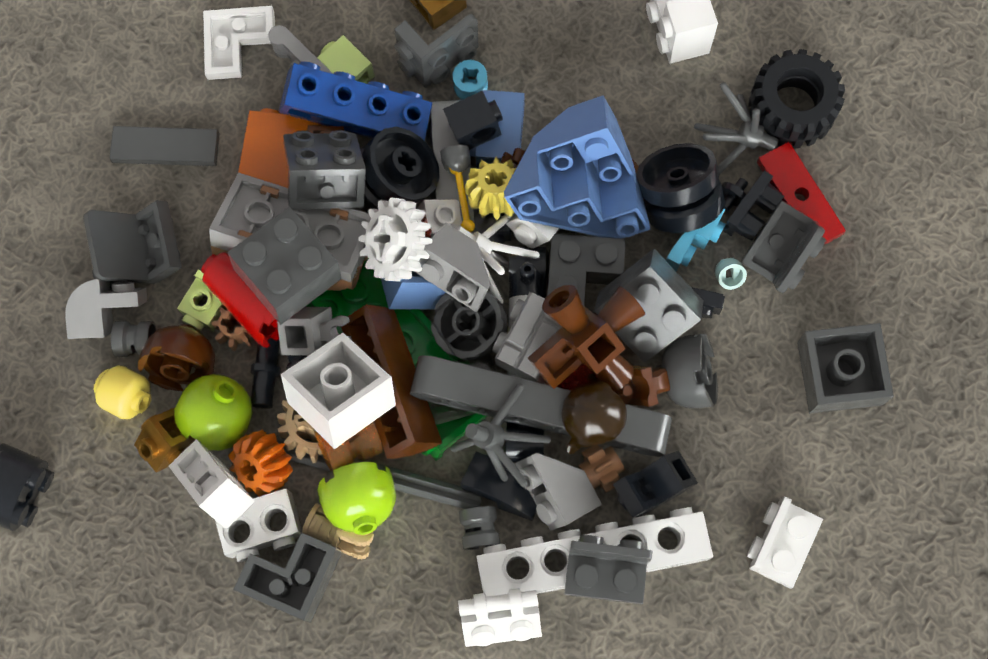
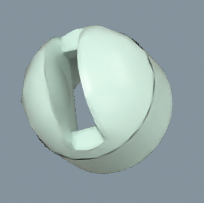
[715,258,747,290]

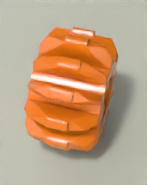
[228,429,293,497]

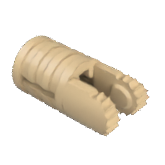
[302,503,374,560]

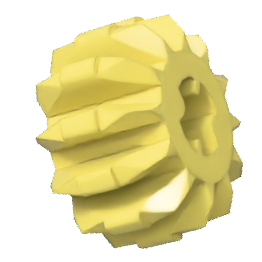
[465,156,516,221]

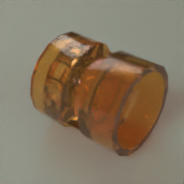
[314,422,383,474]

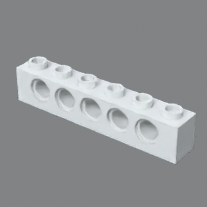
[476,507,713,597]

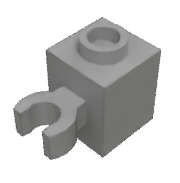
[277,307,352,356]

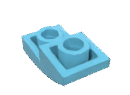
[666,209,726,271]

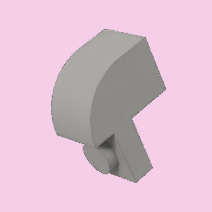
[65,278,147,339]

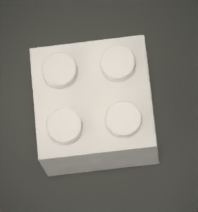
[280,333,396,449]

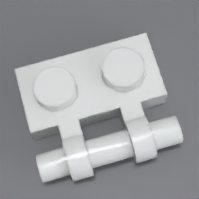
[458,588,542,647]

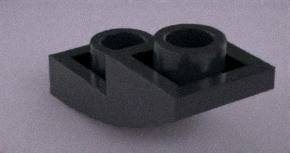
[461,451,537,521]

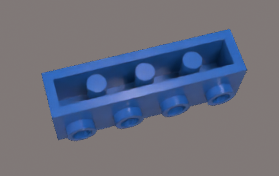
[279,61,432,141]

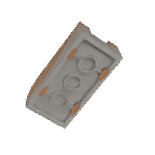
[209,173,371,291]

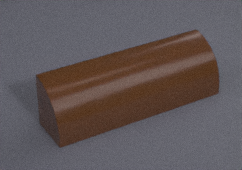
[341,304,442,459]

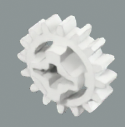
[359,198,432,282]

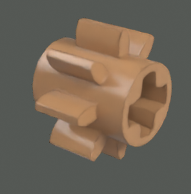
[211,307,252,351]
[578,444,625,493]

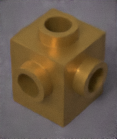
[134,407,195,472]

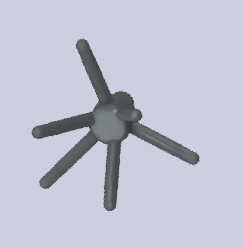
[694,82,778,174]
[450,383,551,487]

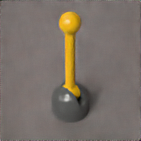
[440,145,475,233]

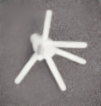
[456,212,540,304]

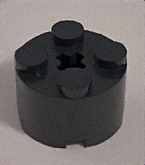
[0,443,54,531]

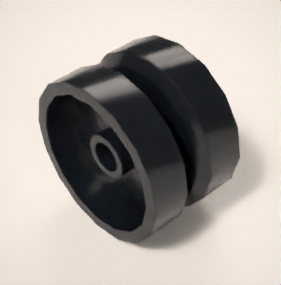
[361,127,440,214]
[636,143,725,233]

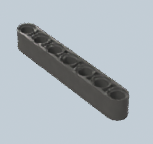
[410,355,672,457]

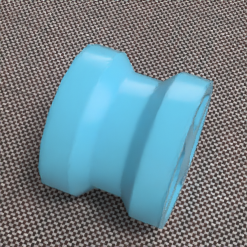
[452,60,488,100]

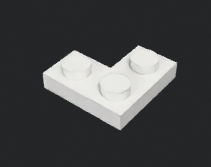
[203,6,275,80]

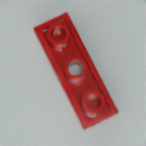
[757,142,846,245]

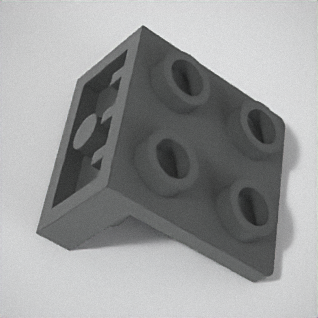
[283,130,366,210]
[564,535,653,605]

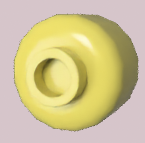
[94,365,151,420]

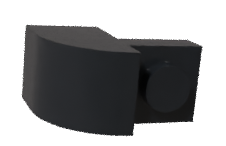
[613,451,698,518]

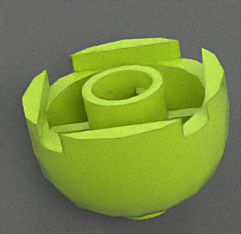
[174,374,253,451]
[317,462,396,535]

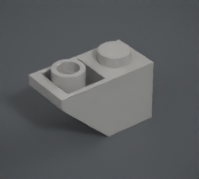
[414,223,491,312]
[515,453,602,531]

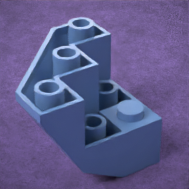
[504,95,651,239]

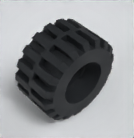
[748,49,845,149]

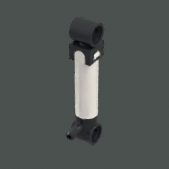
[506,247,546,463]

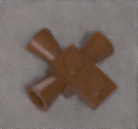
[527,285,645,391]

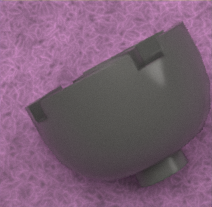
[431,291,507,360]
[655,333,718,408]

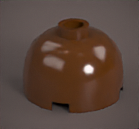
[138,324,215,391]

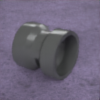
[111,321,157,357]
[459,506,500,550]

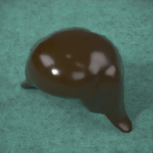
[561,374,627,454]

